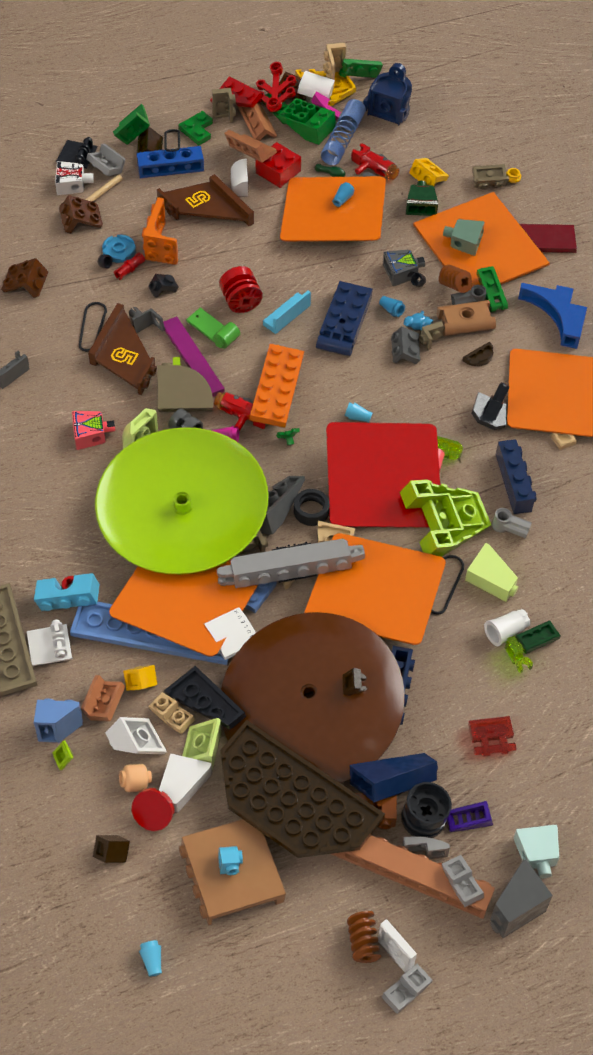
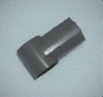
[451,285,486,305]

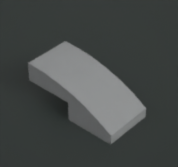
[402,836,450,859]
[442,855,484,907]
[382,964,433,1014]

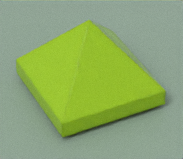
[52,740,74,770]

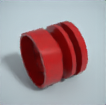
[219,266,263,313]

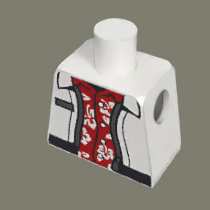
[55,161,94,195]

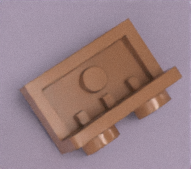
[81,675,125,721]

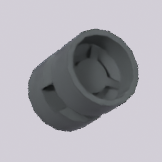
[168,409,203,429]

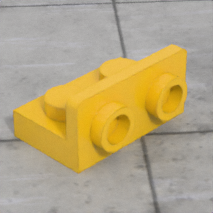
[409,158,449,186]

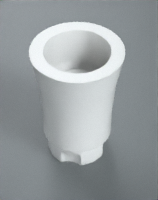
[484,609,530,646]

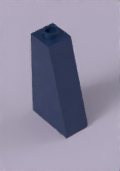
[350,753,438,802]

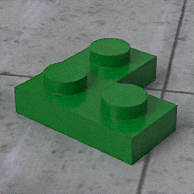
[178,111,213,146]

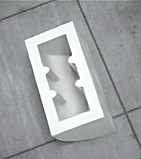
[297,71,335,98]
[231,159,248,196]

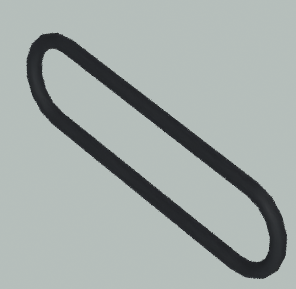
[164,129,180,152]

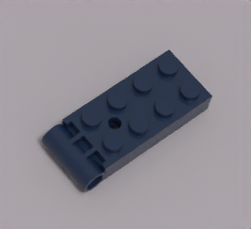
[316,281,373,356]

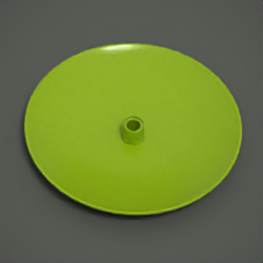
[95,427,269,575]

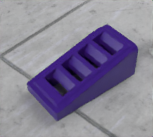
[447,801,493,832]

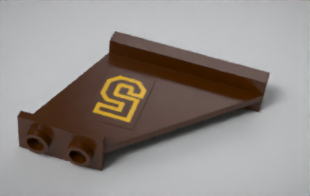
[156,174,254,226]
[88,303,157,395]

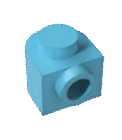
[218,846,243,875]

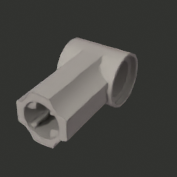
[492,508,532,539]

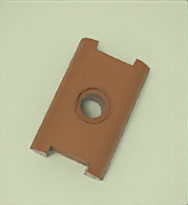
[437,300,496,336]

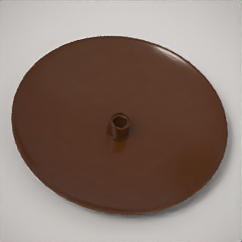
[221,612,405,783]

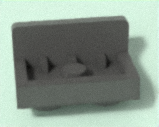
[391,326,420,364]

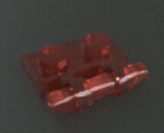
[468,716,516,757]

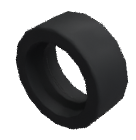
[294,489,329,526]

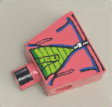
[72,411,115,450]

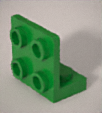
[113,104,150,145]

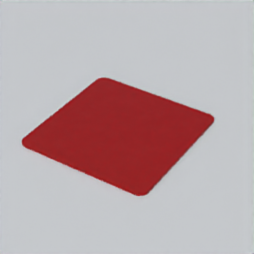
[326,422,440,528]

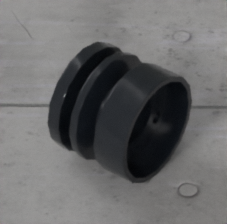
[401,782,452,838]

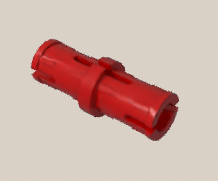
[114,252,146,280]

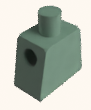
[443,219,485,256]

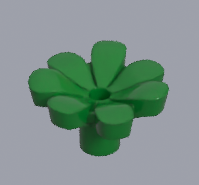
[276,428,300,446]

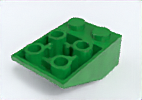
[278,98,336,145]

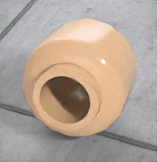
[119,764,152,793]

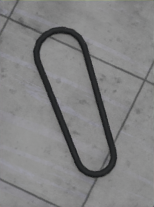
[79,302,107,352]
[431,555,464,615]

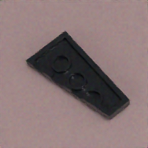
[164,666,246,730]

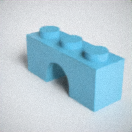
[34,573,100,611]

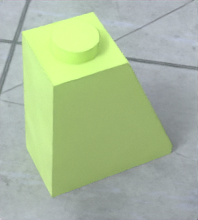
[465,543,518,602]

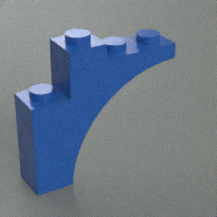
[518,283,587,349]

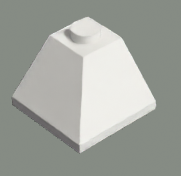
[105,717,167,754]

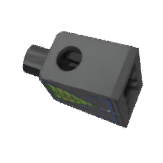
[382,250,425,286]

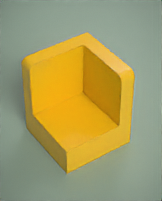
[123,665,157,691]

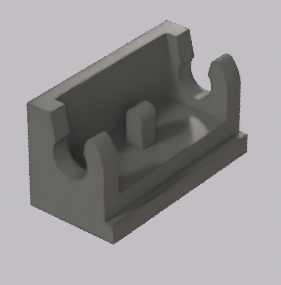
[0,350,30,389]

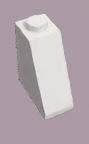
[159,754,212,813]

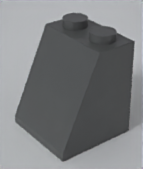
[490,859,553,938]

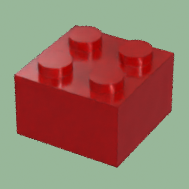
[256,142,301,188]

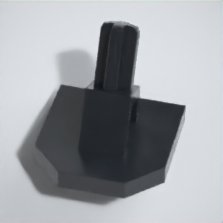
[471,382,510,430]

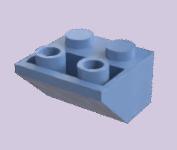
[34,698,83,743]

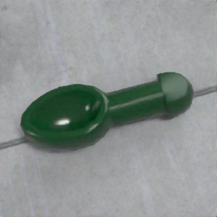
[315,164,346,177]

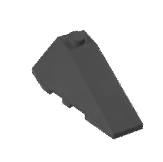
[260,476,305,535]

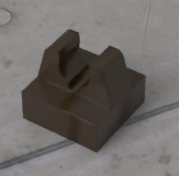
[342,668,367,696]

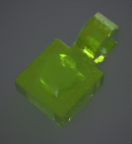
[505,636,533,673]

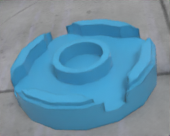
[102,235,136,263]

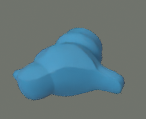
[403,311,433,330]

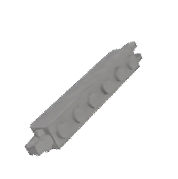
[217,539,365,588]

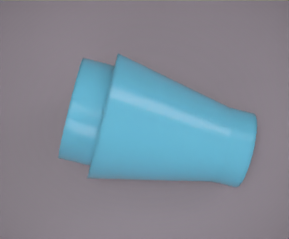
[345,402,372,423]
[139,940,162,977]

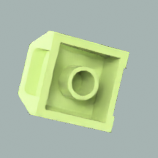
[122,408,158,449]

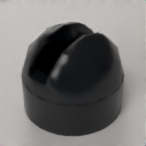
[97,254,113,268]
[411,272,426,287]

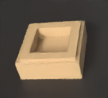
[551,433,577,450]

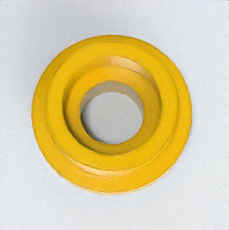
[506,168,521,183]

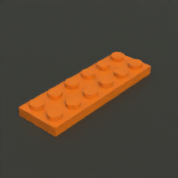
[249,344,304,428]

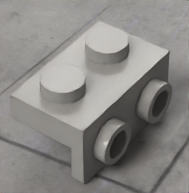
[86,143,125,176]

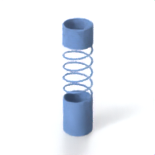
[321,99,366,165]

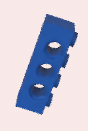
[137,146,204,178]

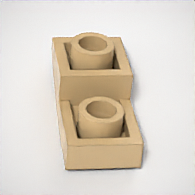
[149,692,195,735]

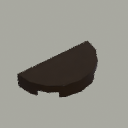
[462,342,494,366]

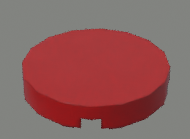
[131,788,175,831]

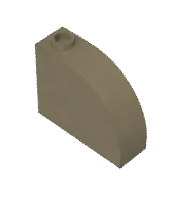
[157,363,213,412]

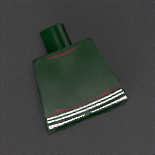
[406,180,438,216]

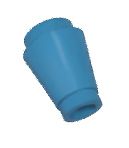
[333,182,354,207]
[379,296,405,317]

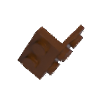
[59,195,103,234]
[1,258,48,298]

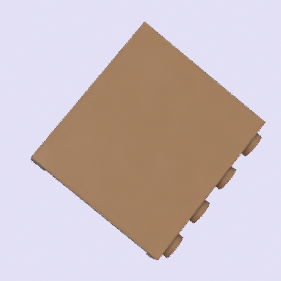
[179,819,286,926]

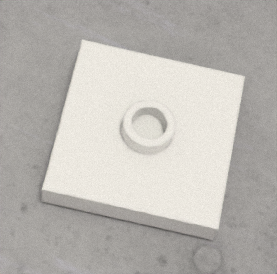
[378,919,417,973]

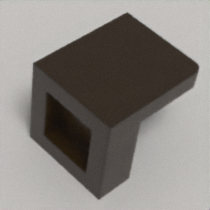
[93,835,130,863]

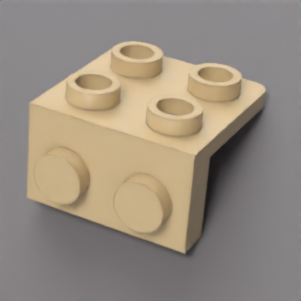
[323,43,346,88]

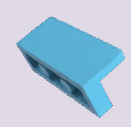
[263,291,311,334]

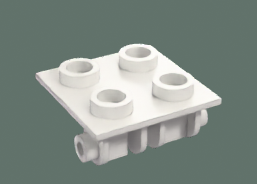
[27,620,72,666]

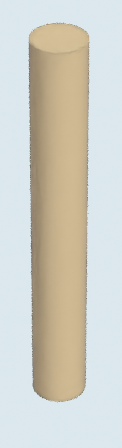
[85,175,122,201]

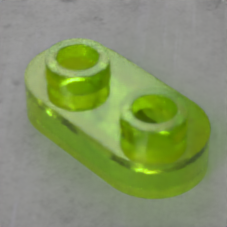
[437,436,463,460]

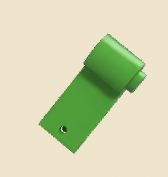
[186,307,240,349]

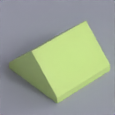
[182,718,221,770]

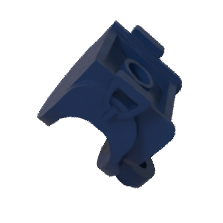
[363,63,412,126]

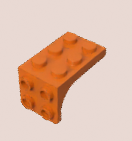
[142,198,178,265]

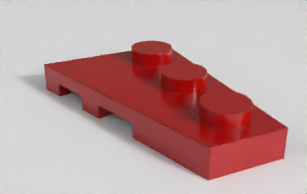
[210,76,263,108]

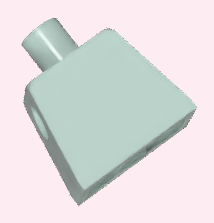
[514,825,559,879]

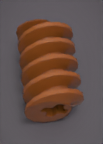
[439,265,472,293]
[347,911,381,963]

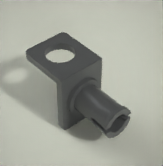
[129,307,165,333]

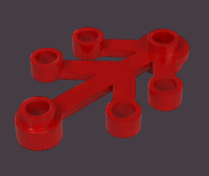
[256,62,297,112]

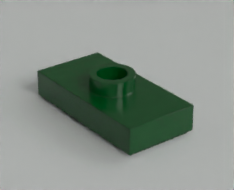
[515,620,561,654]

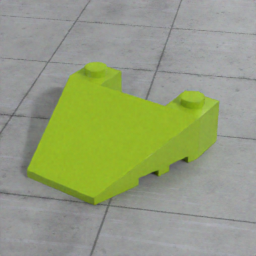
[400,480,491,557]

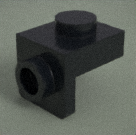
[148,274,179,298]

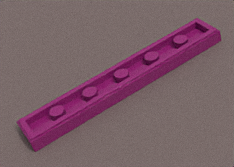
[163,316,225,397]

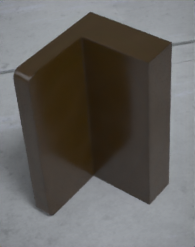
[137,127,163,153]

